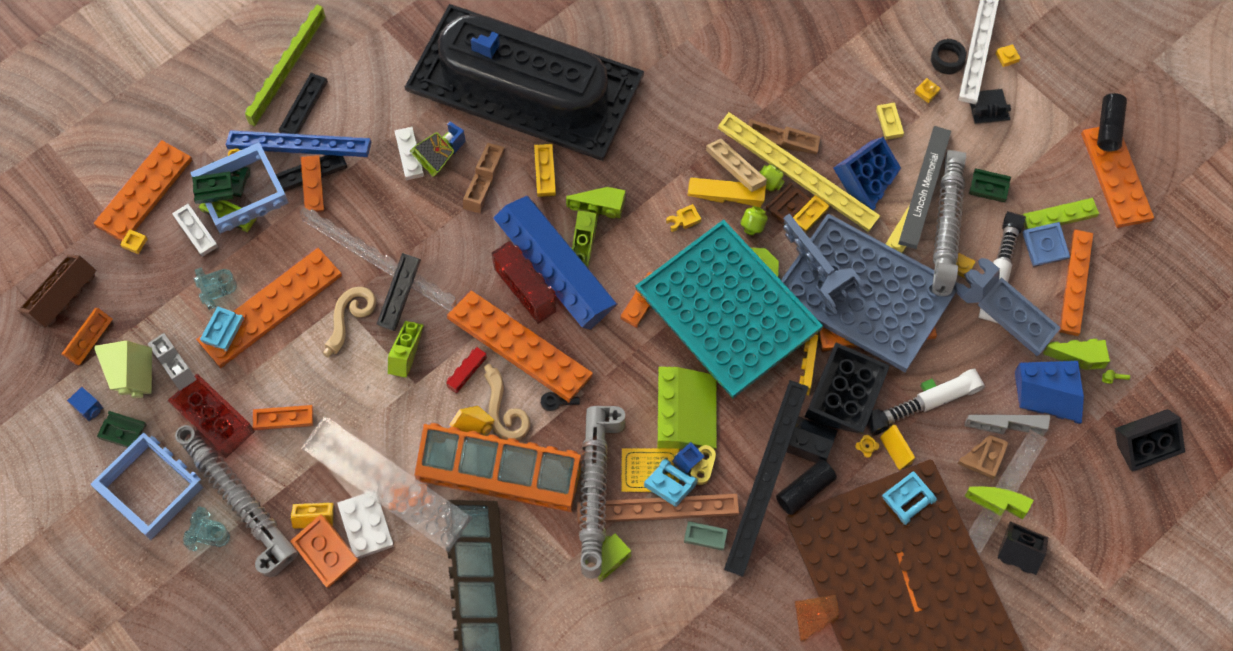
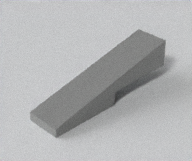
[147,333,197,390]
[964,415,1050,436]

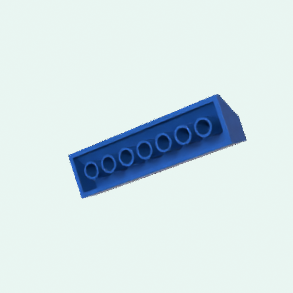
[493,196,618,330]

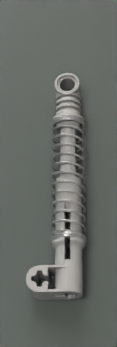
[932,150,966,296]
[579,406,625,579]
[175,425,298,577]

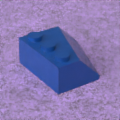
[833,137,901,211]
[1014,361,1084,424]

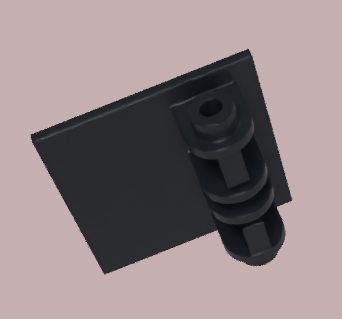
[969,89,1011,124]

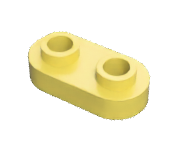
[691,445,716,485]

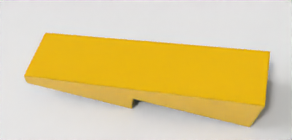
[687,178,766,207]

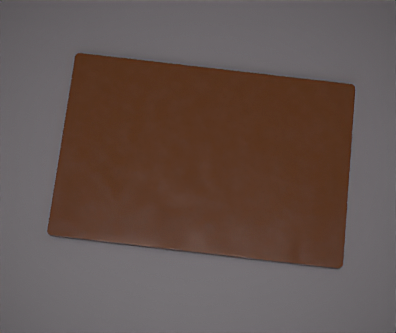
[786,459,1025,651]

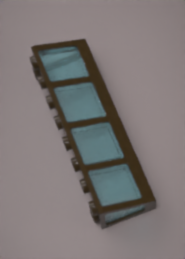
[444,500,512,651]

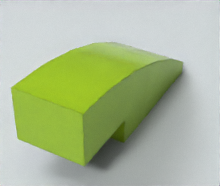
[964,486,1034,520]

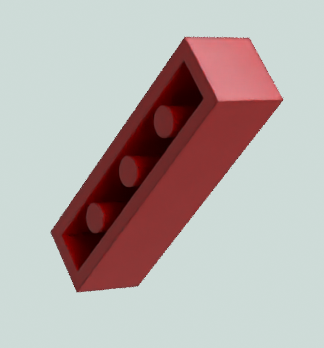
[446,347,487,394]

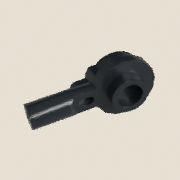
[540,392,580,411]

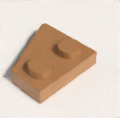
[958,435,1009,479]

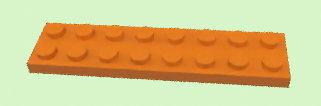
[196,248,342,369]
[447,290,593,402]

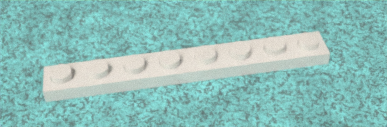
[958,0,999,104]

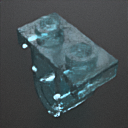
[194,267,237,310]
[183,506,230,551]

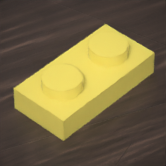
[876,103,904,140]

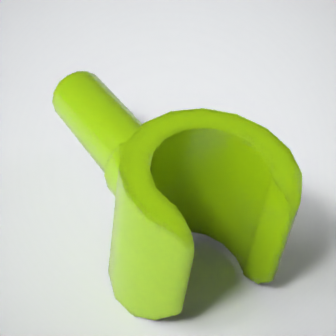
[1102,370,1130,384]

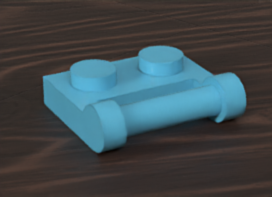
[644,459,698,507]
[882,471,937,525]

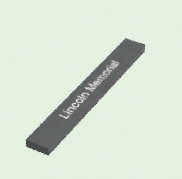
[898,126,951,249]

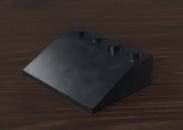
[804,342,890,434]

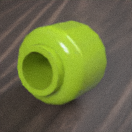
[759,164,785,192]
[740,206,768,235]

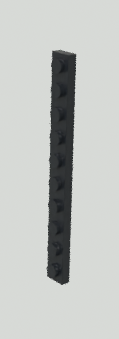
[724,380,809,577]

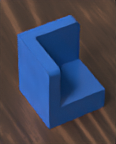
[471,32,500,58]
[447,122,466,154]
[672,442,705,474]

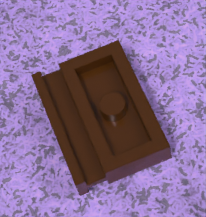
[765,183,811,225]

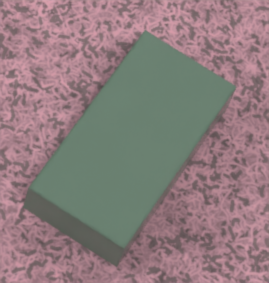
[684,521,728,551]

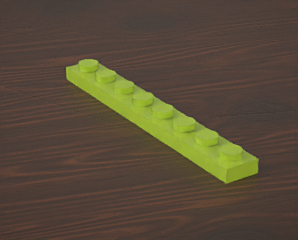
[245,5,326,126]

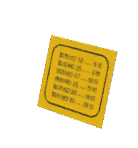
[622,448,679,492]

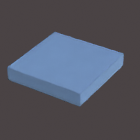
[1022,222,1070,267]

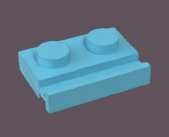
[200,306,244,351]

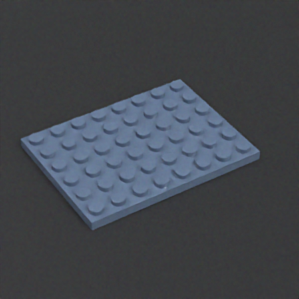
[781,214,957,373]

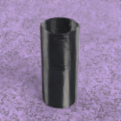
[1097,93,1127,151]
[776,459,837,515]

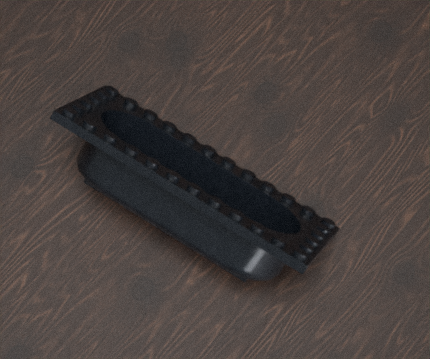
[404,4,644,161]

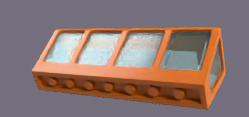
[414,423,582,512]

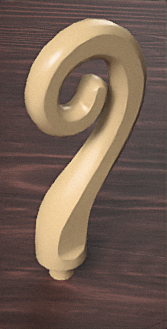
[323,287,376,358]
[484,364,531,441]

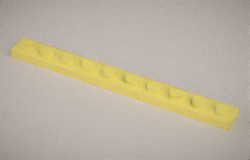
[718,112,880,232]

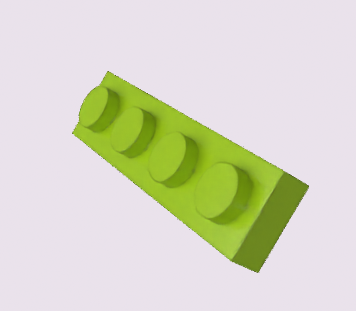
[1022,198,1099,229]

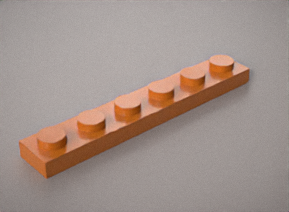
[1059,230,1093,336]

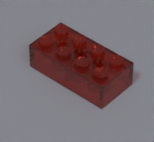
[491,241,557,324]
[168,374,255,459]

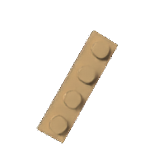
[706,139,767,192]

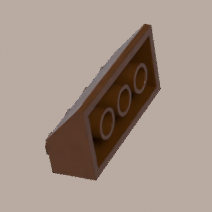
[17,254,97,328]

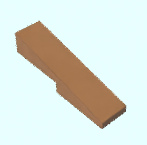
[747,119,820,154]
[463,143,505,214]

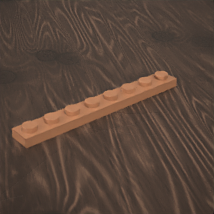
[577,494,739,524]

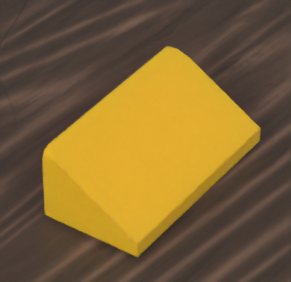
[880,425,915,470]
[291,503,334,529]

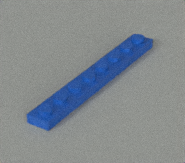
[225,130,372,157]

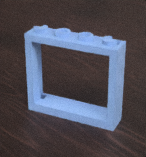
[190,143,289,234]
[90,432,203,540]

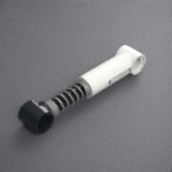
[978,211,1026,323]
[867,369,985,436]

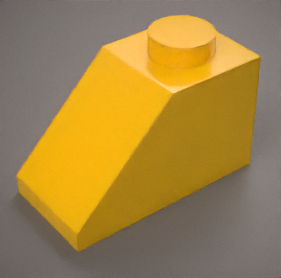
[449,406,495,436]

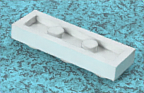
[395,127,424,180]
[172,204,218,257]

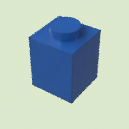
[67,387,103,421]

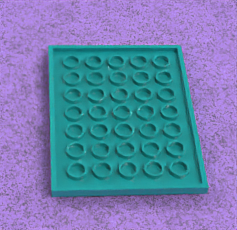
[635,219,823,398]

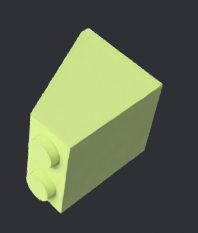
[95,341,152,398]

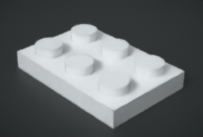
[337,490,394,559]

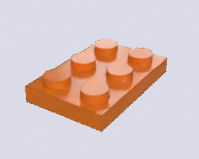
[290,514,360,588]

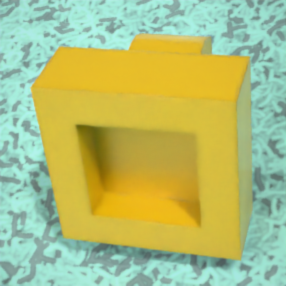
[915,78,941,103]

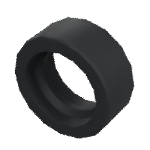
[931,39,966,74]

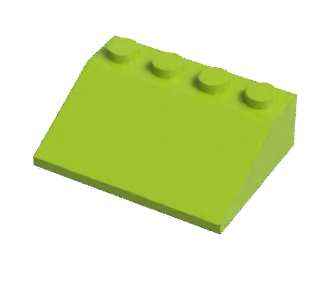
[657,367,717,450]

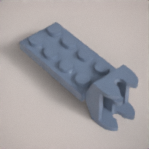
[783,214,866,315]
[955,258,1060,356]

